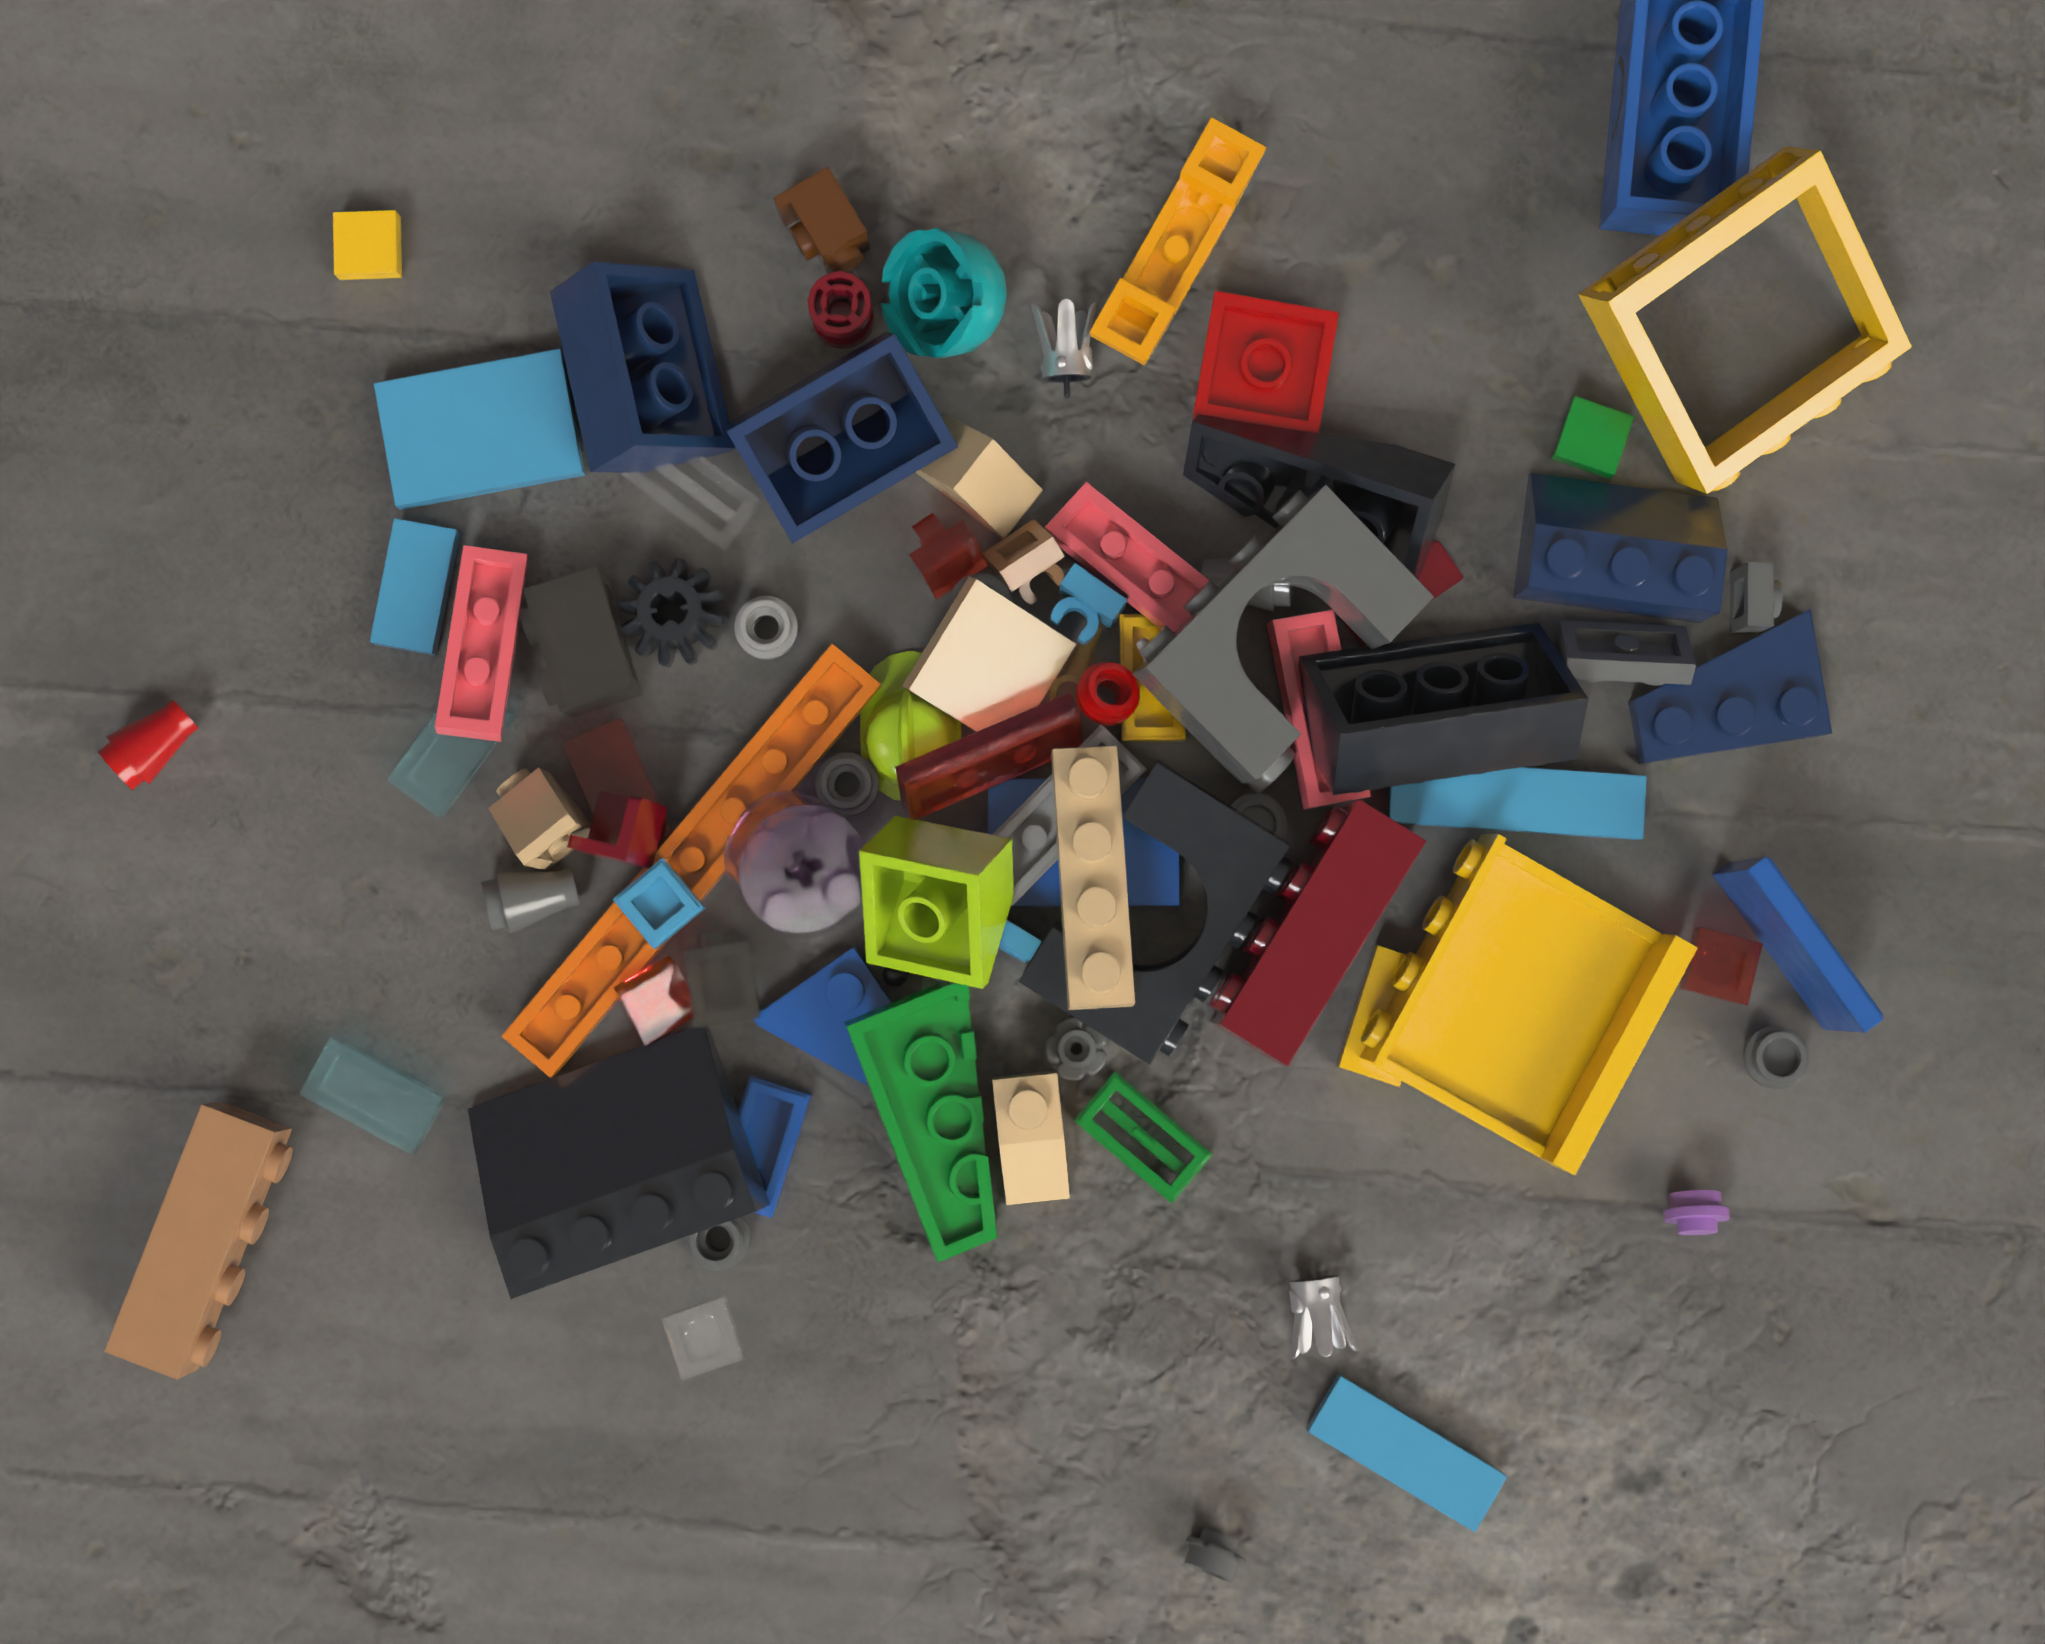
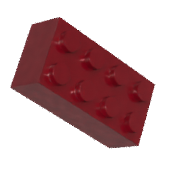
[1208,799,1427,1067]

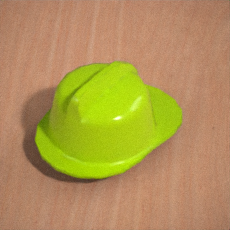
[860,651,962,803]

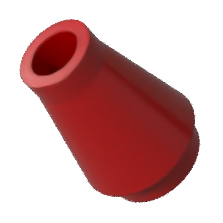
[97,699,199,790]

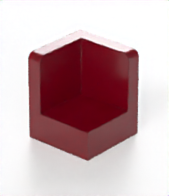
[567,790,668,869]

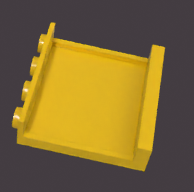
[1360,834,1697,1175]

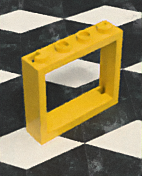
[1578,146,1912,494]

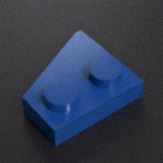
[752,947,892,1086]

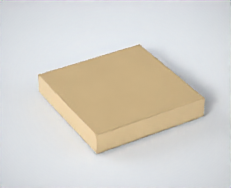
[902,576,1076,752]

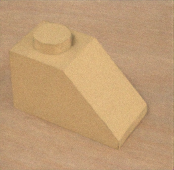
[488,767,591,871]
[992,1070,1070,1205]

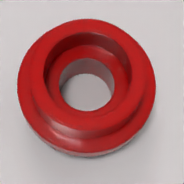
[1076,662,1140,725]

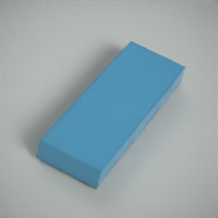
[1306,1373,1508,1532]

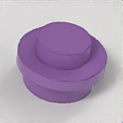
[1663,1190,1730,1235]

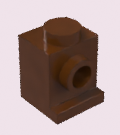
[773,166,870,274]

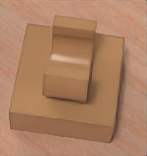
[982,519,1065,605]

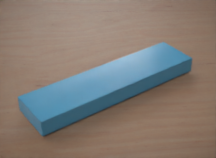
[1387,767,1647,840]

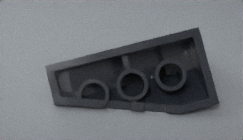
[1183,416,1456,580]

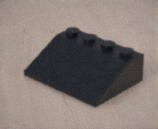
[468,1023,770,1299]

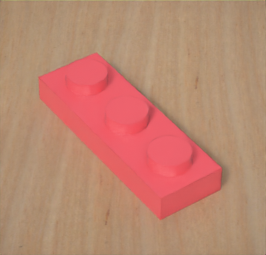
[1045,482,1209,632]
[435,545,528,742]
[1267,610,1371,810]

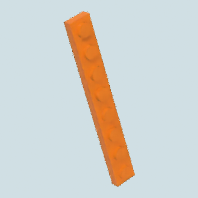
[501,644,882,1078]

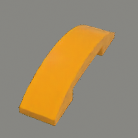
[1089,117,1267,366]

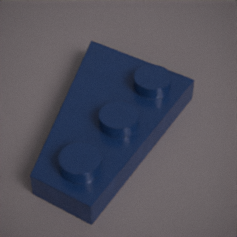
[1628,609,1832,764]

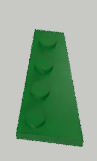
[843,981,997,1263]

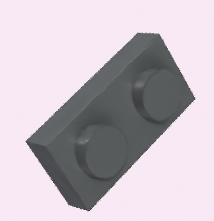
[1556,620,1696,686]

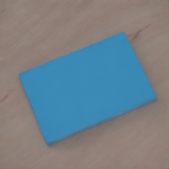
[374,349,586,510]

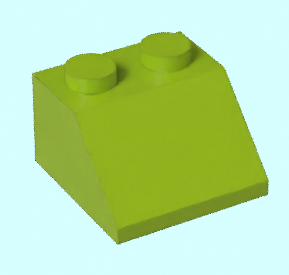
[859,816,1014,989]

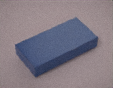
[738,1075,812,1218]

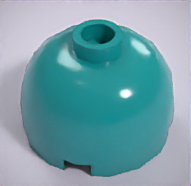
[881,228,1007,358]

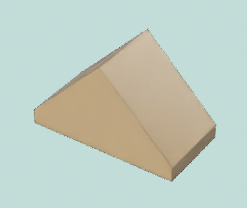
[916,414,1043,540]

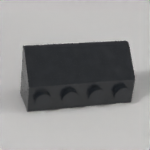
[1298,623,1589,795]

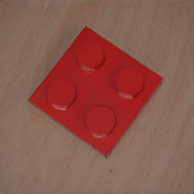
[1192,291,1339,433]

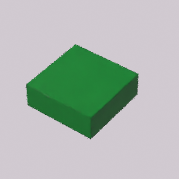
[1550,396,1635,479]

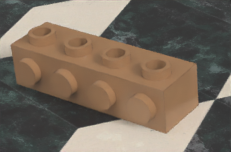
[104,1101,293,1380]

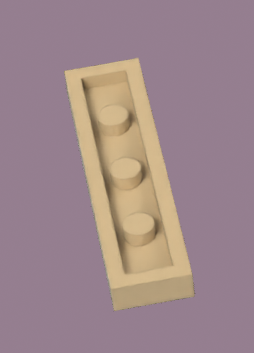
[1051,746,1135,1010]

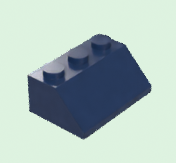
[550,261,735,473]
[723,331,958,544]
[1513,473,1728,623]

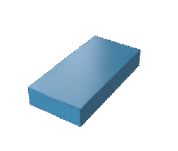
[370,518,461,656]

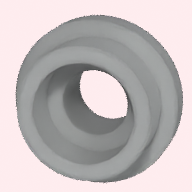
[734,596,798,660]

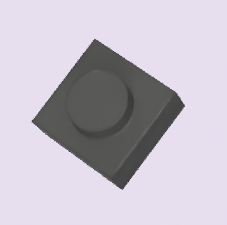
[1730,562,1783,634]

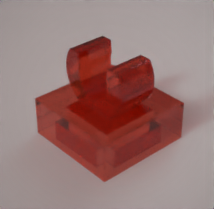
[909,512,988,600]

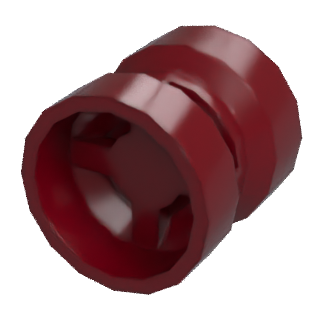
[807,271,875,349]

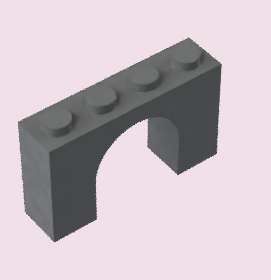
[1133,485,1434,784]

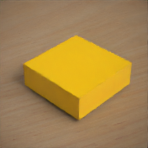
[333,210,402,280]

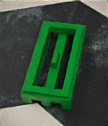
[1073,1071,1213,1204]

